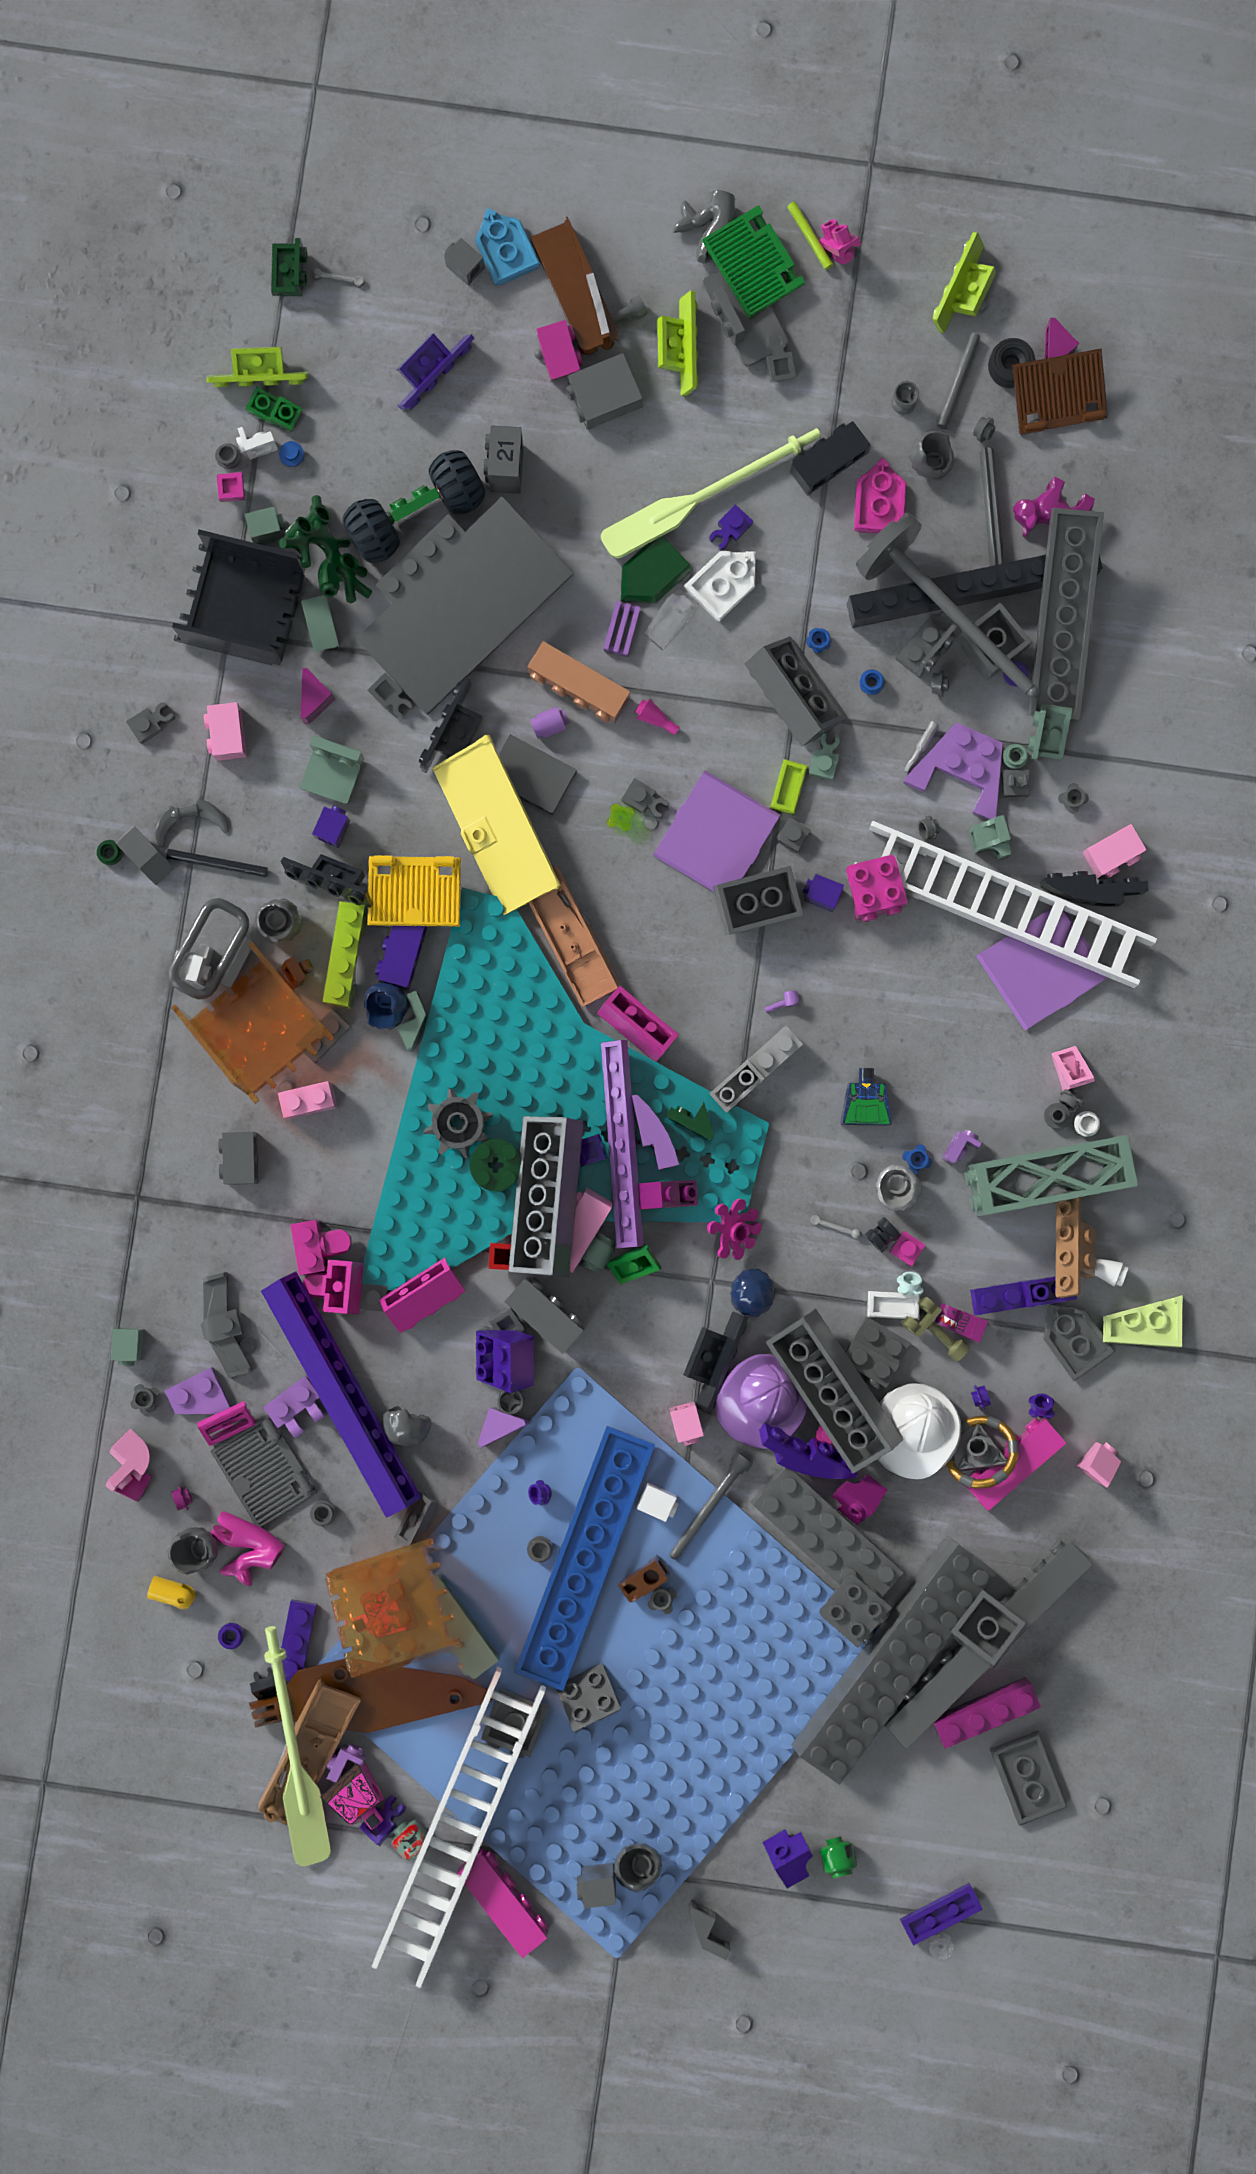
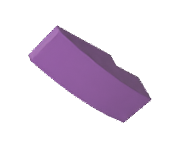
[632,1095,679,1170]

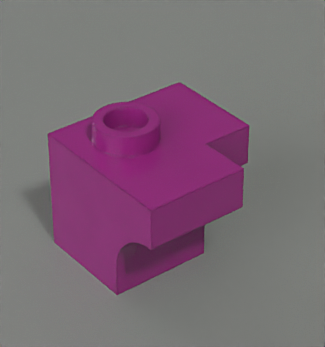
[832,1474,888,1525]

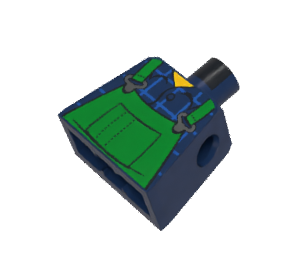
[840,1068,892,1126]

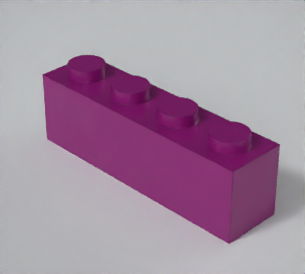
[933,1677,1042,1749]

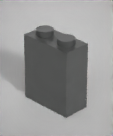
[565,353,643,430]

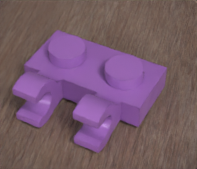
[263,1376,325,1438]

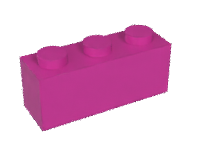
[597,985,679,1062]
[380,1258,465,1333]

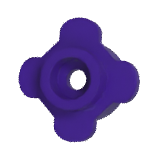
[1029,1393,1055,1419]

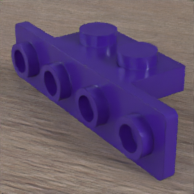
[397,333,475,410]

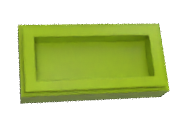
[770,759,808,815]

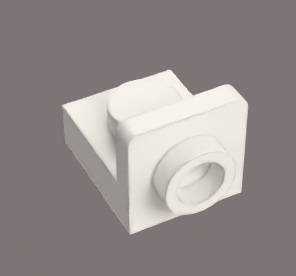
[236,427,278,460]

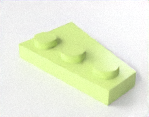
[1103,1295,1183,1348]

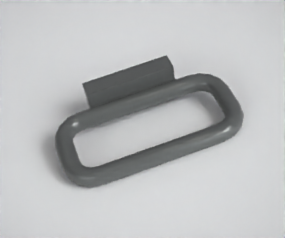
[168,898,255,1000]

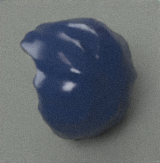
[364,982,409,1030]
[730,1268,775,1317]

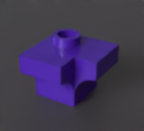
[763,1829,813,1889]

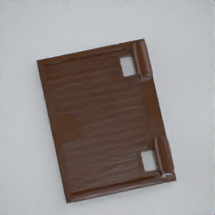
[1012,348,1108,434]

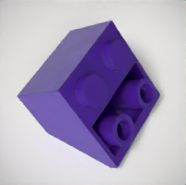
[476,1330,534,1393]

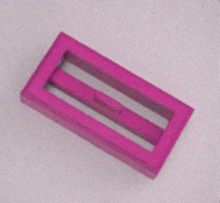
[197,1401,256,1447]

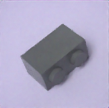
[218,1132,258,1185]
[577,1863,616,1909]

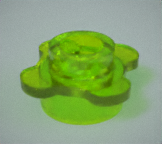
[606,803,635,832]

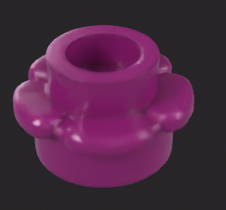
[172,1486,193,1511]

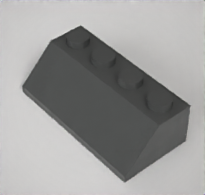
[745,636,847,746]

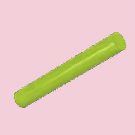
[787,201,834,270]

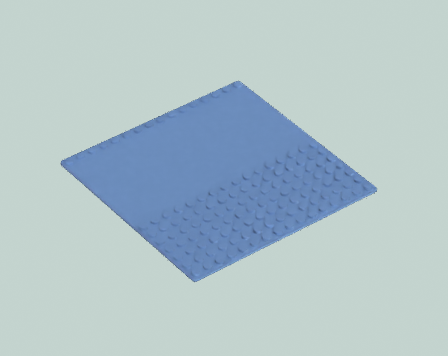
[318,1368,877,1958]

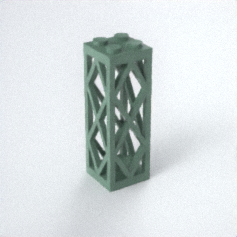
[964,1135,1138,1216]

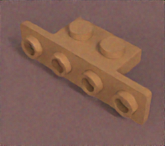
[1056,1197,1097,1298]

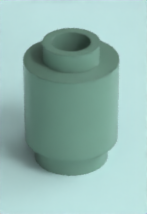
[581,1233,615,1273]

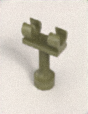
[901,1296,969,1362]

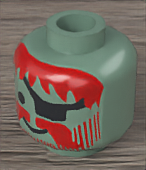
[391,1820,430,1861]

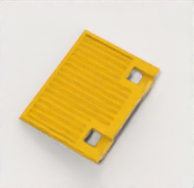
[368,855,461,927]

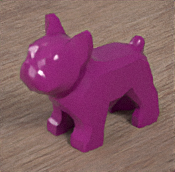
[1013,476,1095,537]

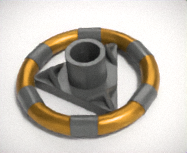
[946,1416,1019,1489]

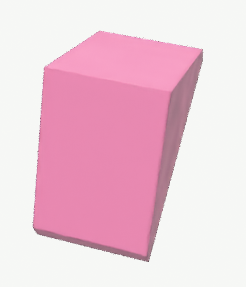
[1052,1046,1095,1091]

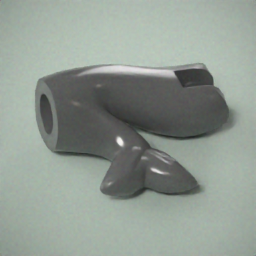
[673,190,735,266]

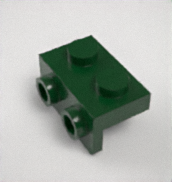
[271,238,308,296]

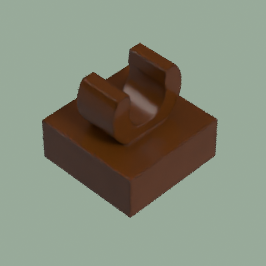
[281,956,313,989]

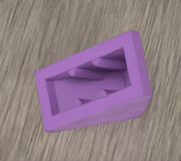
[478,1407,531,1448]

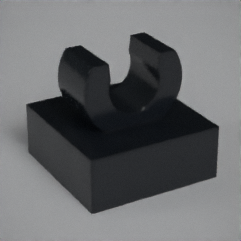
[250,1667,277,1700]

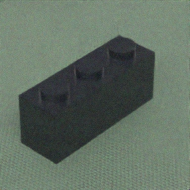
[790,421,871,496]

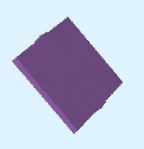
[653,771,780,892]
[976,908,1108,1030]

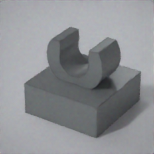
[1002,770,1030,797]

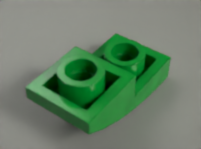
[245,386,303,431]

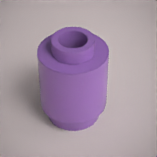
[530,706,569,739]

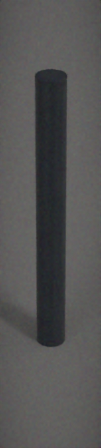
[166,849,268,877]

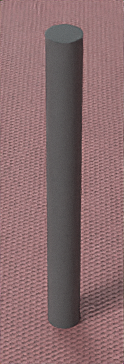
[937,333,980,429]

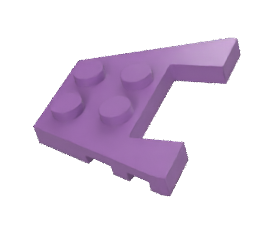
[903,722,1003,820]

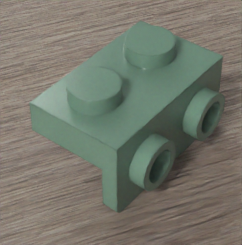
[1028,704,1072,760]

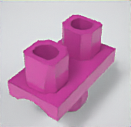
[819,219,861,264]

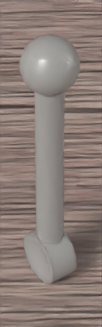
[312,268,364,287]
[810,1215,862,1239]

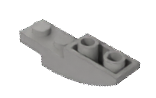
[710,1026,803,1113]

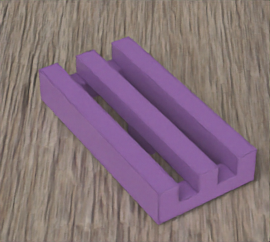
[603,601,641,657]

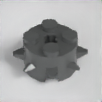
[424,1089,494,1158]

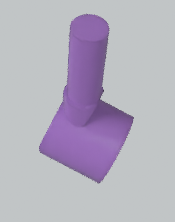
[765,991,799,1013]

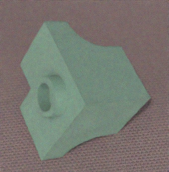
[968,815,1012,861]

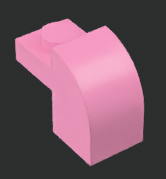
[105,1429,150,1492]

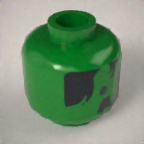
[820,1837,857,1878]

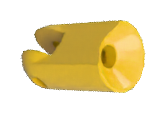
[147,1576,195,1609]

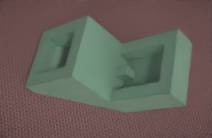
[397,991,428,1052]

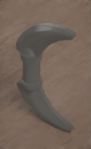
[155,799,228,847]

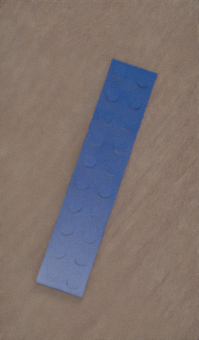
[514,1426,655,1691]

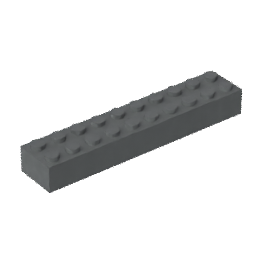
[791,1535,997,1785]

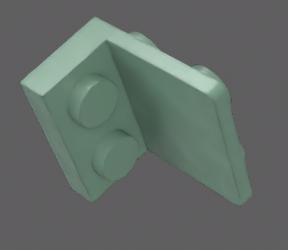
[300,735,364,805]

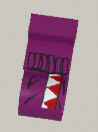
[934,1303,988,1343]

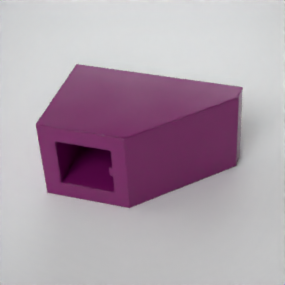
[638,1180,698,1210]

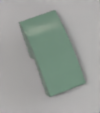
[301,595,339,652]

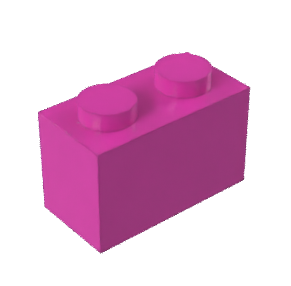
[536,320,583,381]

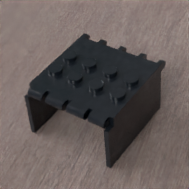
[172,529,306,666]

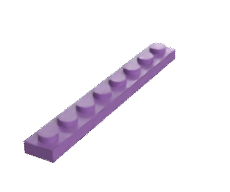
[601,1040,643,1248]

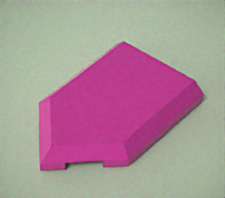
[854,458,907,533]

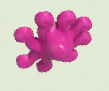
[707,1198,762,1260]

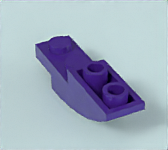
[970,1276,1077,1315]
[759,1423,858,1479]

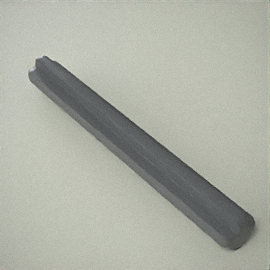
[980,448,1005,566]

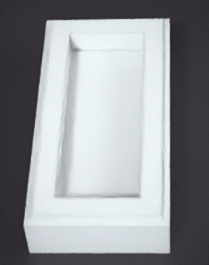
[867,1291,920,1320]

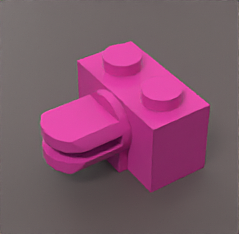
[290,1220,352,1275]
[303,1260,364,1314]

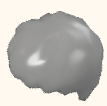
[876,1165,922,1211]

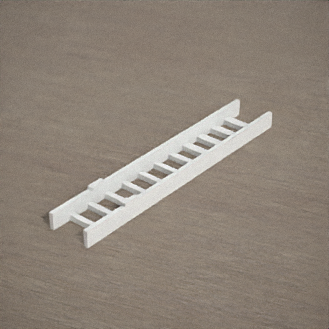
[854,821,1157,988]
[372,1667,546,1988]

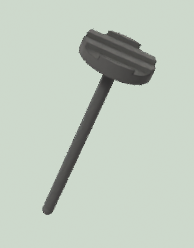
[856,512,1039,698]

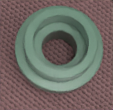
[1002,744,1028,770]

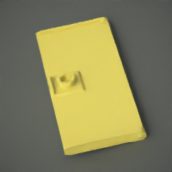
[432,735,561,915]

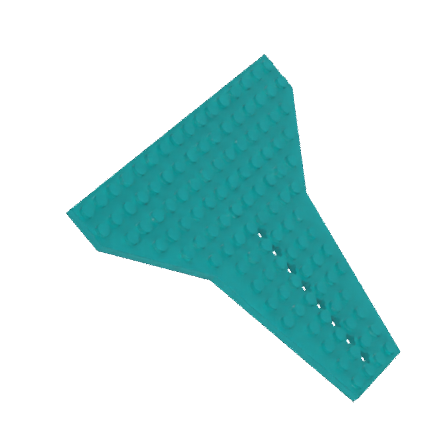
[362,888,769,1291]

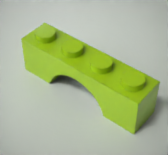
[323,901,368,1009]

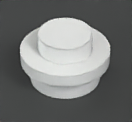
[1074,1111,1100,1137]

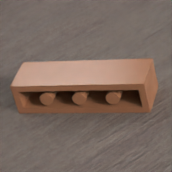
[527,641,630,723]

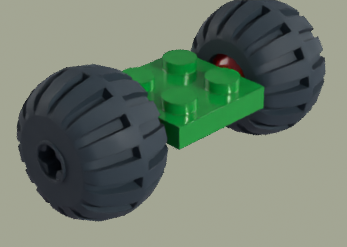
[343,450,485,563]

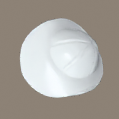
[877,1383,961,1479]

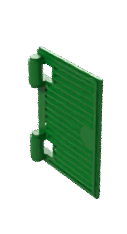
[701,205,805,319]

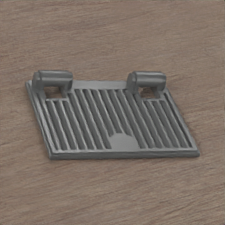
[210,1415,318,1528]

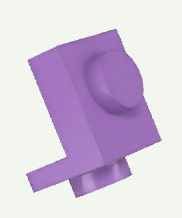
[326,1744,367,1783]

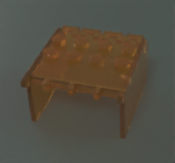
[171,941,335,1104]
[325,1538,465,1678]

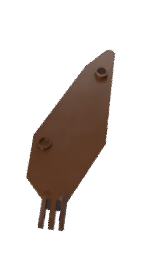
[249,1658,493,1733]

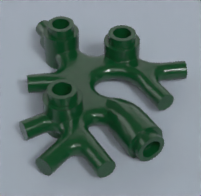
[279,495,372,603]

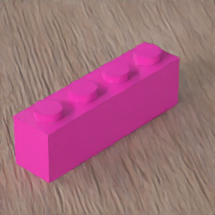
[966,1417,1066,1511]
[457,1848,549,1959]

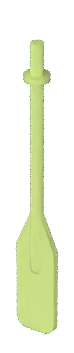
[601,428,821,558]
[264,1626,331,1866]

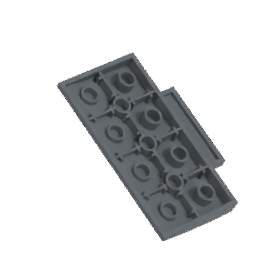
[356,497,574,715]

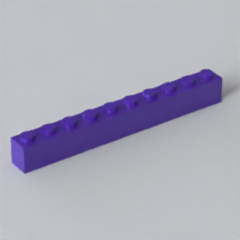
[261,1271,422,1518]

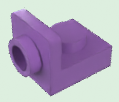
[942,1130,983,1164]

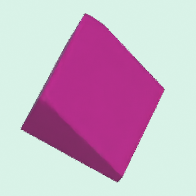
[115,1473,152,1501]

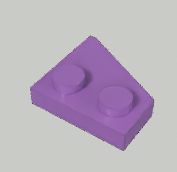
[165,1367,232,1414]

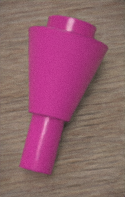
[635,698,679,735]

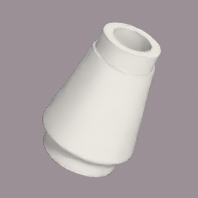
[1095,1258,1128,1286]

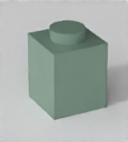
[245,506,286,544]
[111,1328,144,1366]

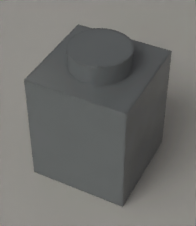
[444,238,485,286]

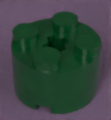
[470,1139,521,1192]

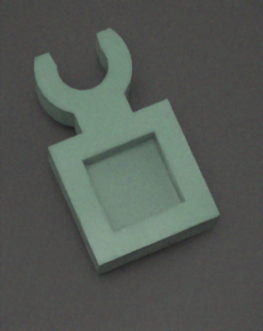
[808,733,840,781]

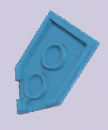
[475,208,541,286]

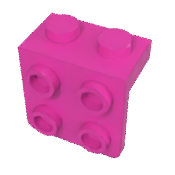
[846,855,908,922]

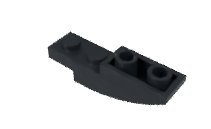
[1040,871,1149,907]

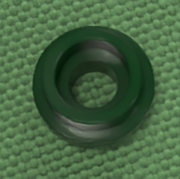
[97,840,123,865]

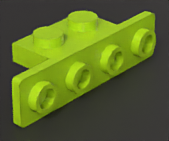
[933,232,996,333]
[657,291,699,396]
[206,347,309,387]

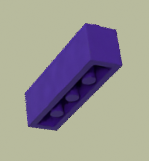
[375,926,428,990]

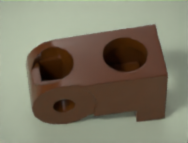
[618,1555,670,1603]

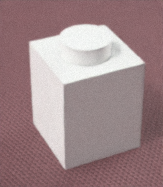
[637,1482,679,1522]

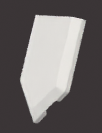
[684,551,756,622]

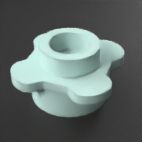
[897,1272,923,1295]

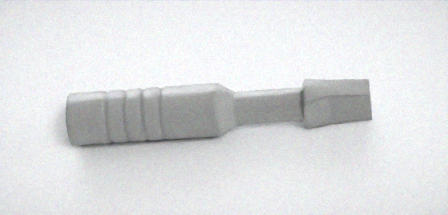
[904,721,939,774]

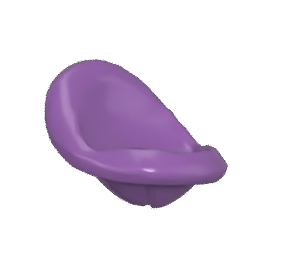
[715,1354,808,1449]

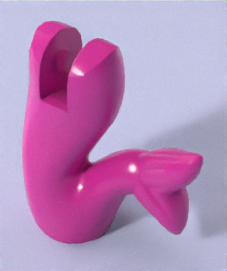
[211,1511,285,1586]

